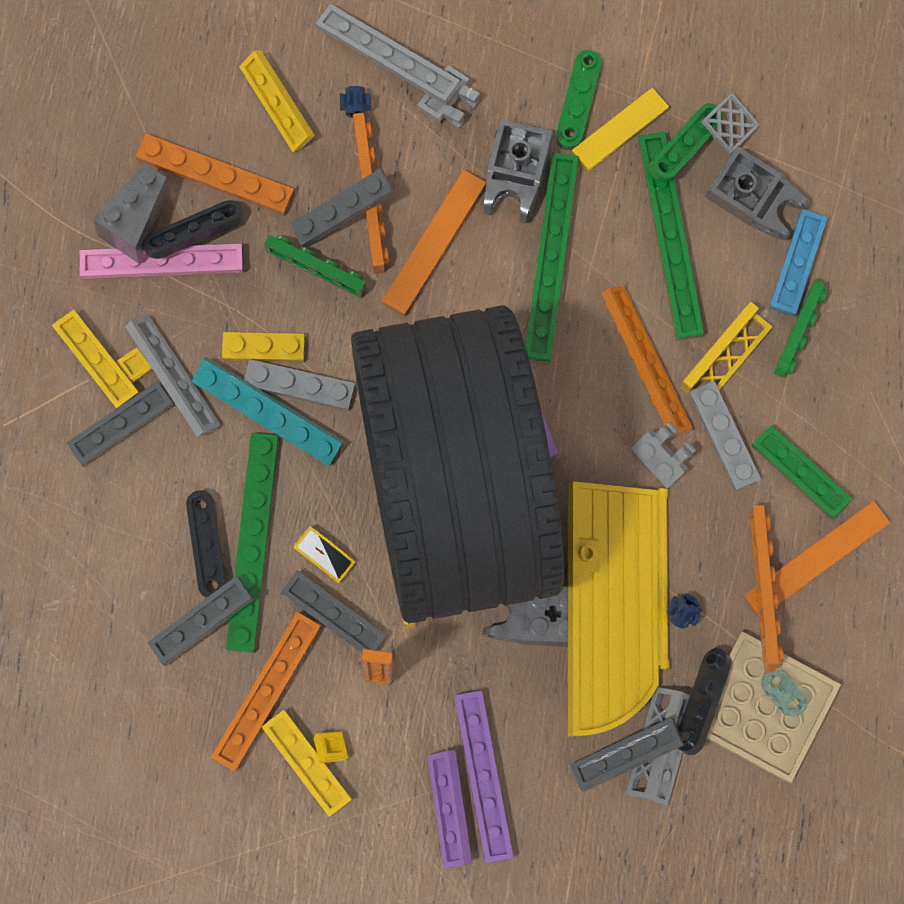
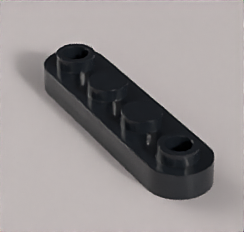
[144,200,243,259]
[186,490,226,598]
[678,648,732,755]

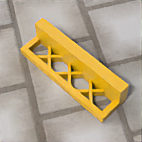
[680,301,773,395]

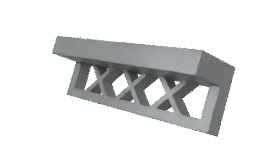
[625,687,690,807]

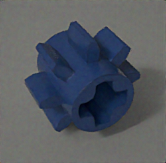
[340,86,371,118]
[667,594,702,628]

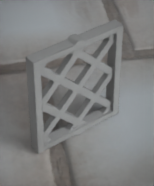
[701,92,760,154]

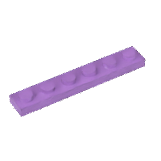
[454,690,513,864]

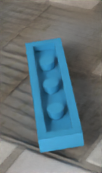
[769,209,827,317]

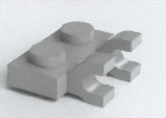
[417,65,480,130]
[631,422,696,489]

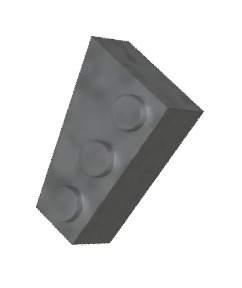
[93,163,169,264]

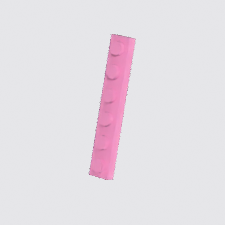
[79,244,243,279]

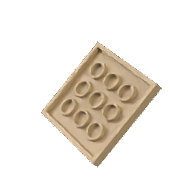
[706,632,841,784]

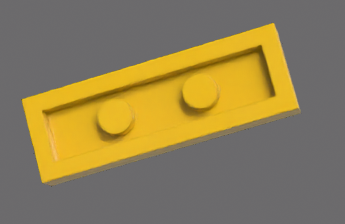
[222,332,305,363]

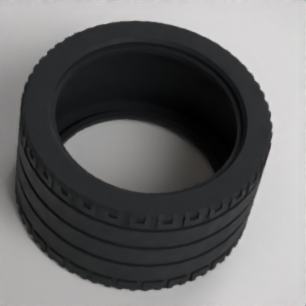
[351,305,564,624]

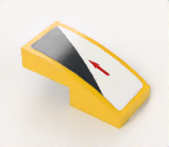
[292,526,355,584]

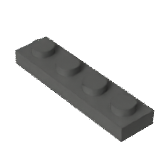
[290,169,395,248]
[66,381,174,467]
[280,570,387,653]
[147,576,255,666]
[570,718,684,792]

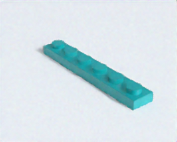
[191,357,345,466]

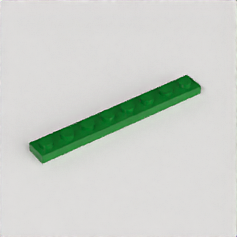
[638,132,704,341]
[525,152,579,362]
[226,433,279,653]

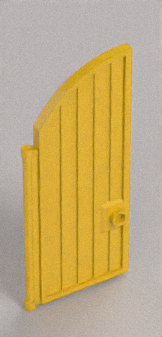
[568,481,670,737]

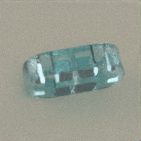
[761,669,807,717]

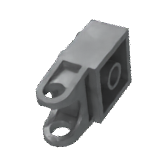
[484,119,553,223]
[704,146,810,240]
[482,586,568,647]

